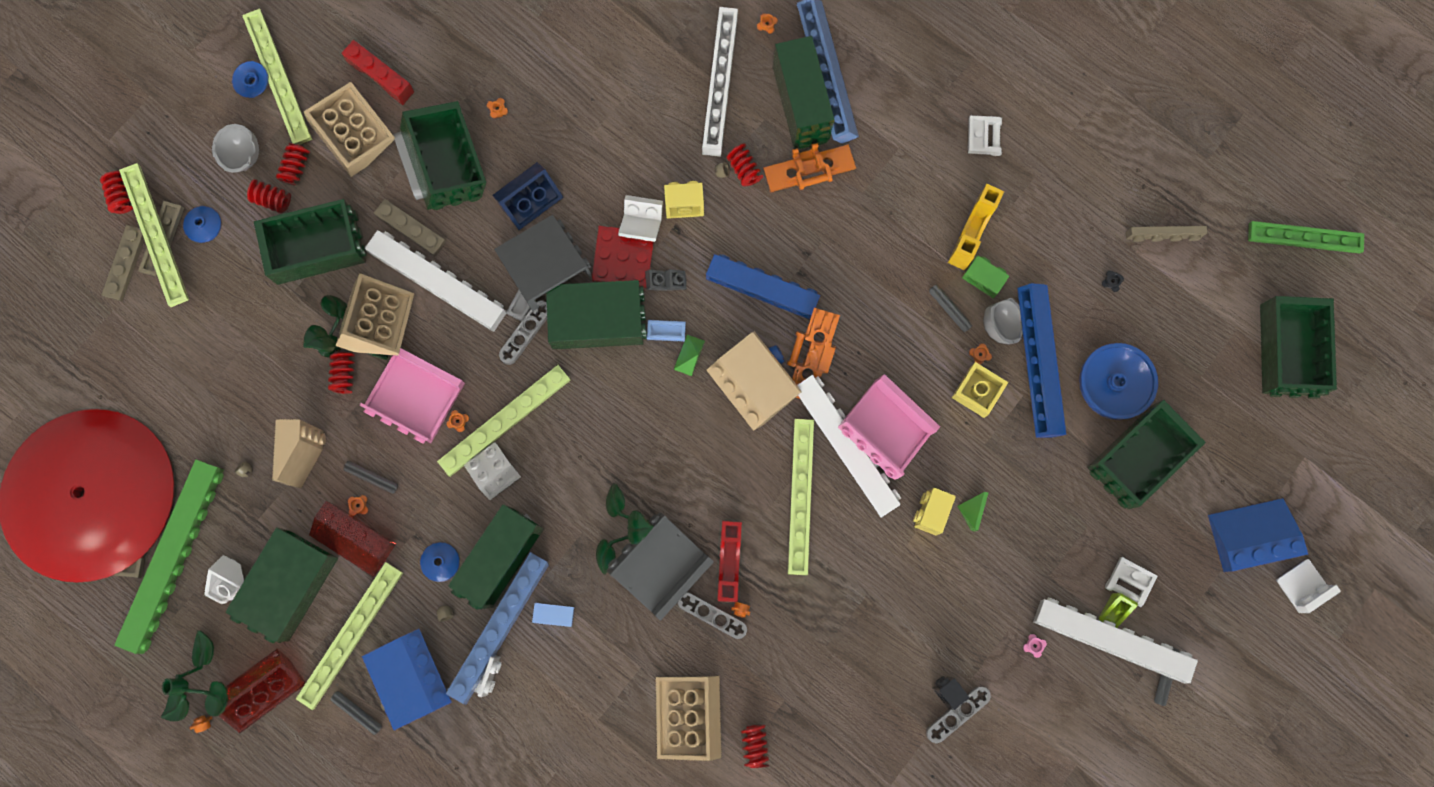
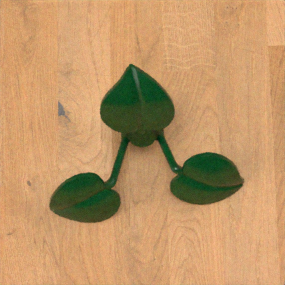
[303,295,388,360]
[596,483,653,574]
[161,630,228,721]

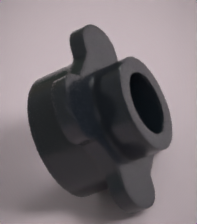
[1102,270,1124,292]

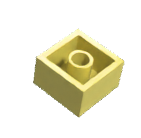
[664,181,704,218]
[951,362,1009,418]
[913,488,956,536]

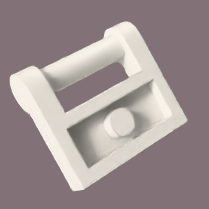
[968,116,1002,156]
[1105,557,1157,607]

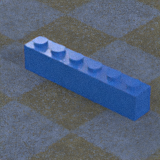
[706,254,820,320]

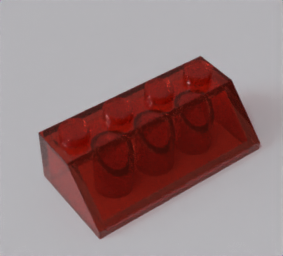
[309,501,396,577]
[219,648,306,733]

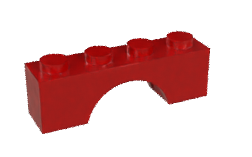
[341,40,414,105]
[717,521,742,602]

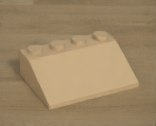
[304,82,395,177]
[335,273,414,356]
[707,331,802,431]
[273,420,326,488]
[656,676,721,761]

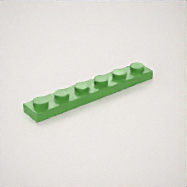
[1248,221,1364,253]

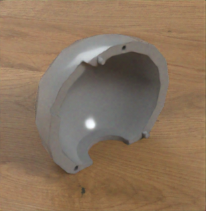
[212,124,259,173]
[983,298,1023,345]

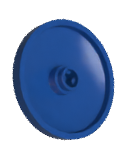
[1079,343,1158,420]

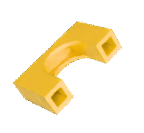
[948,184,1004,271]

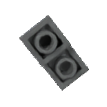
[645,269,686,291]

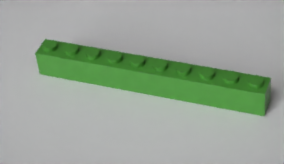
[114,460,224,654]

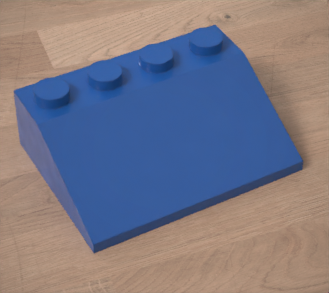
[1208,499,1308,572]
[362,629,451,731]

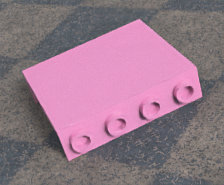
[360,348,465,444]
[838,374,940,480]

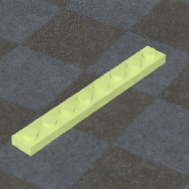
[242,9,313,145]
[119,163,189,307]
[437,365,571,477]
[788,419,814,575]
[296,562,403,710]

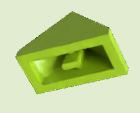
[1098,593,1138,628]

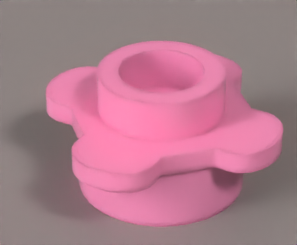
[1023,634,1047,658]

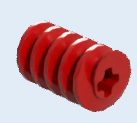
[276,143,310,185]
[727,143,763,187]
[100,171,133,214]
[247,179,291,214]
[328,352,355,394]
[741,724,769,768]

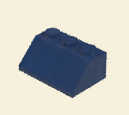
[492,162,564,230]

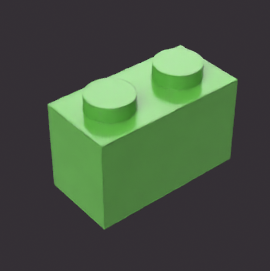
[962,255,1009,299]

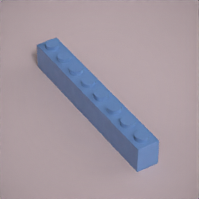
[797,0,859,144]
[446,552,549,705]

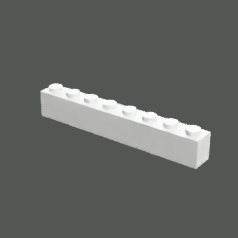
[702,7,738,157]
[365,230,506,332]
[797,375,901,517]
[1033,598,1198,684]

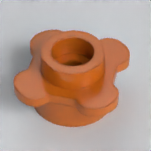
[757,14,778,34]
[487,98,508,119]
[969,344,992,365]
[446,410,469,432]
[348,495,368,516]
[731,602,751,618]
[189,715,212,733]

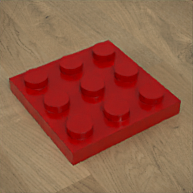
[592,226,654,288]

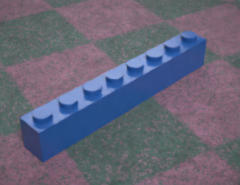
[1017,283,1067,438]

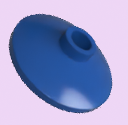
[232,61,268,98]
[183,206,221,243]
[420,543,460,582]

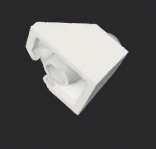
[204,555,244,604]

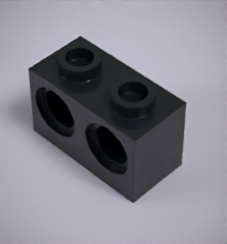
[932,676,970,710]

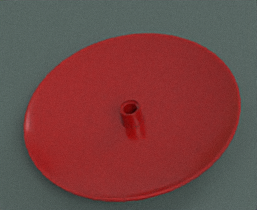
[0,409,174,583]

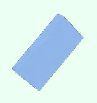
[647,320,686,342]
[532,603,574,627]

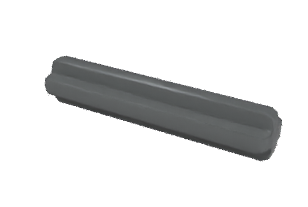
[929,284,972,332]
[343,461,398,494]
[1154,648,1180,706]
[331,691,382,735]

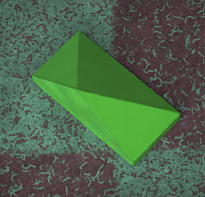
[674,334,705,376]
[957,492,988,532]

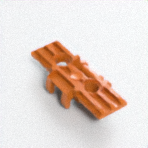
[763,143,856,192]
[787,308,840,399]

